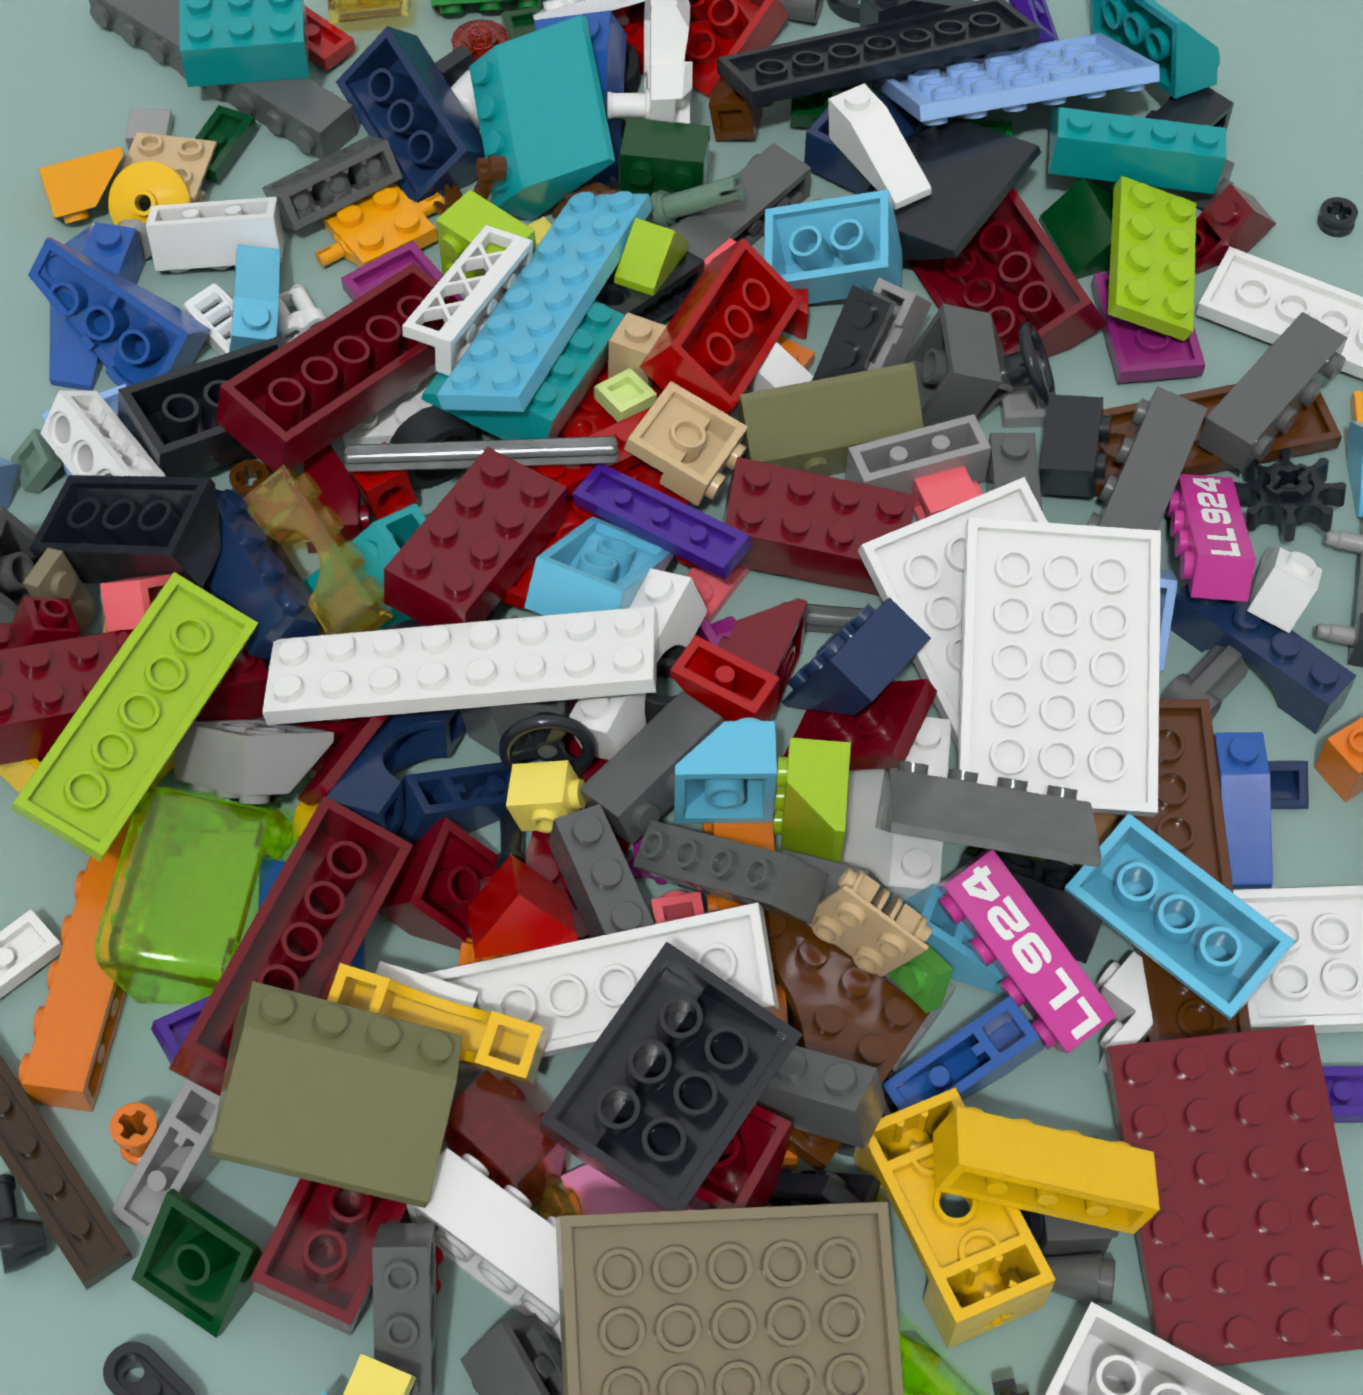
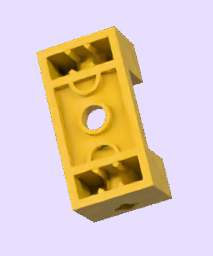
[853,1088,1056,1349]

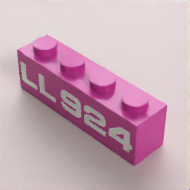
[1166,474,1256,602]
[936,849,1116,1053]

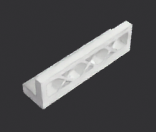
[402,225,533,376]

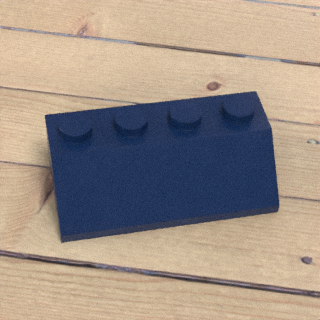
[336,26,485,203]
[206,489,318,660]

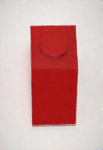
[670,635,780,721]

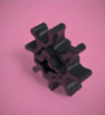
[1234,448,1347,542]

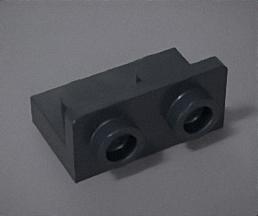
[767,1168,881,1207]

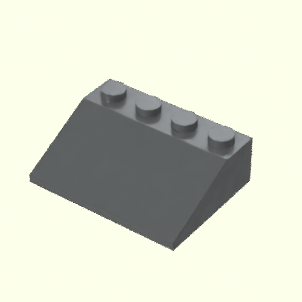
[875,760,1101,868]

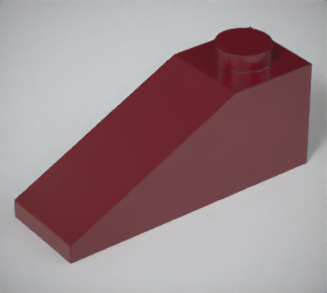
[303,444,371,554]

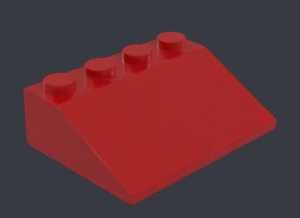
[611,0,789,99]

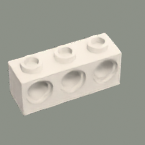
[40,390,166,477]

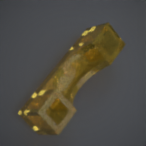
[243,465,394,635]

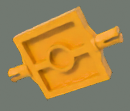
[314,183,445,268]

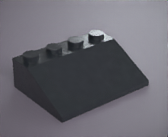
[864,117,1041,260]
[540,941,803,1211]

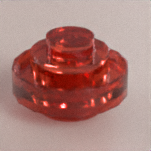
[451,19,510,63]

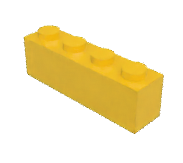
[933,1106,1160,1235]

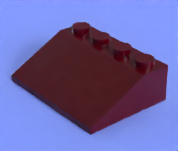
[908,187,1107,357]

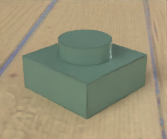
[10,428,62,494]

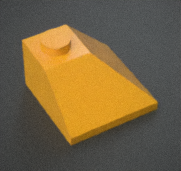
[38,146,124,224]

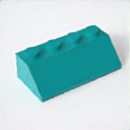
[1090,0,1220,99]
[1048,107,1227,194]

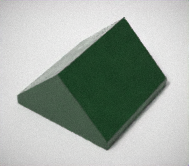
[1039,178,1113,279]
[132,1189,262,1338]

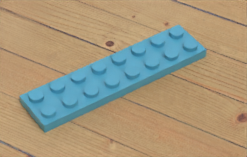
[437,191,653,412]

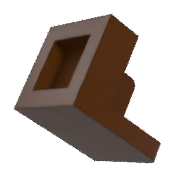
[708,80,762,141]

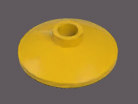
[108,161,191,225]

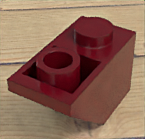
[1195,183,1277,274]

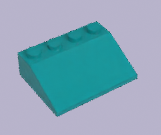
[469,15,615,221]
[421,300,625,440]

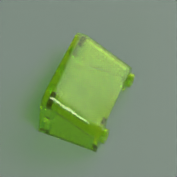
[95,787,293,1004]

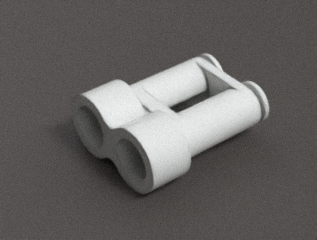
[277,284,326,343]

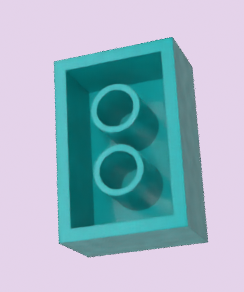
[179,0,310,87]

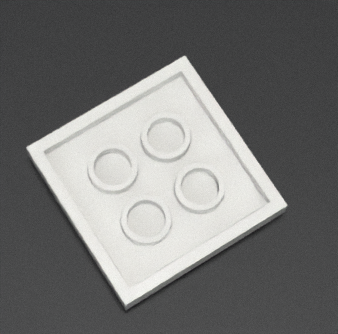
[1233,885,1363,1033]

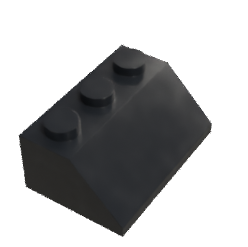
[958,846,1103,964]

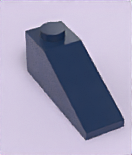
[395,760,528,847]

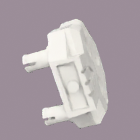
[607,0,693,124]

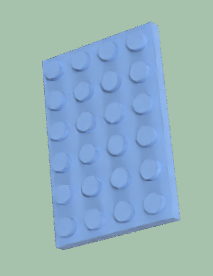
[875,33,1160,126]

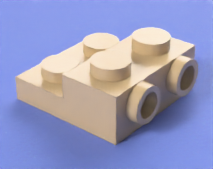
[624,381,748,506]

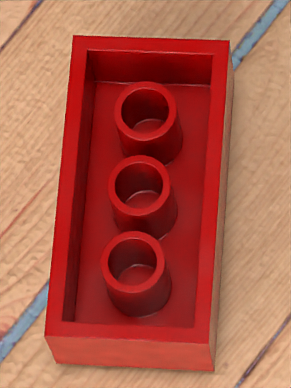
[639,238,803,413]

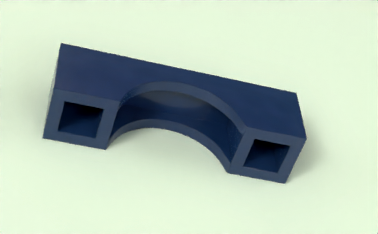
[1170,584,1357,734]
[326,709,466,834]

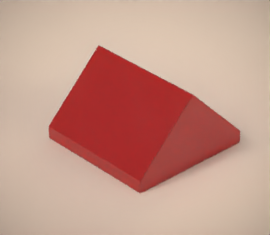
[468,854,578,959]

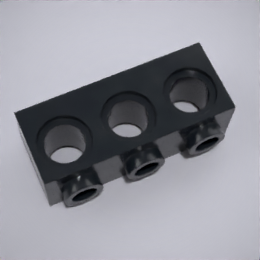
[595,251,705,323]

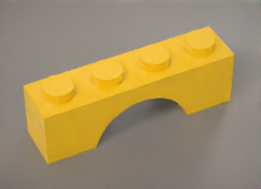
[327,963,549,1085]

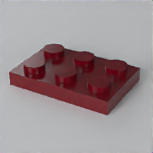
[783,679,937,770]

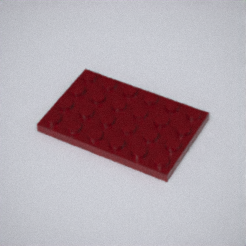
[1104,1024,1363,1367]

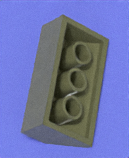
[738,362,924,476]

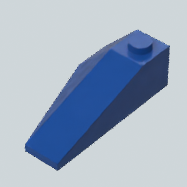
[49,222,145,391]
[28,237,211,387]

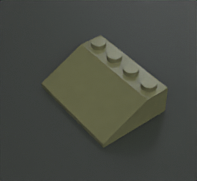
[209,981,462,1208]

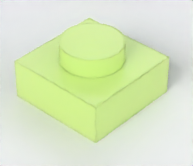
[594,368,657,422]

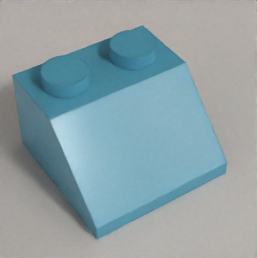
[674,718,777,823]

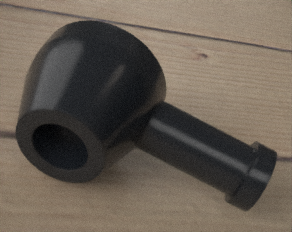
[0,1174,47,1274]

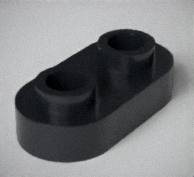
[103,1342,195,1395]

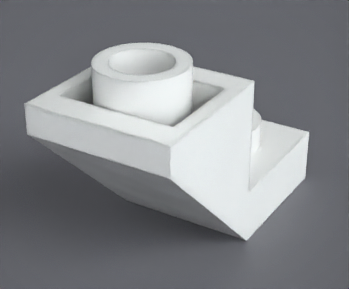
[1097,952,1153,1074]

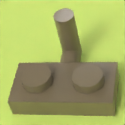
[23,548,99,637]

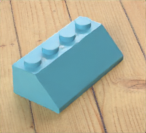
[1064,813,1295,1020]

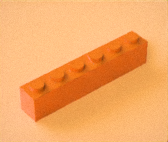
[18,814,170,1112]

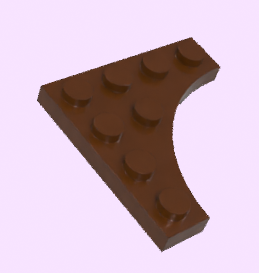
[764,911,930,1171]

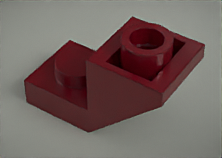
[0,596,80,650]

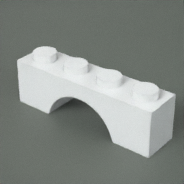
[569,568,708,760]

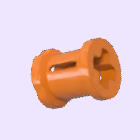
[110,1102,159,1166]

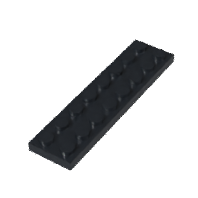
[717,0,1040,107]

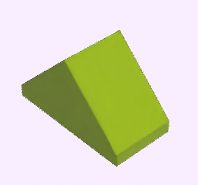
[614,218,689,296]

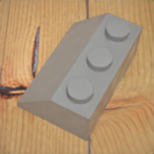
[174,719,334,804]

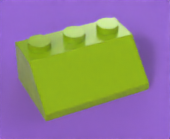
[773,738,851,863]

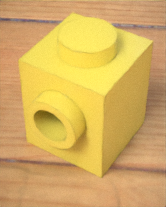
[506,760,586,833]

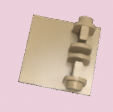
[121,132,217,204]
[806,868,932,977]

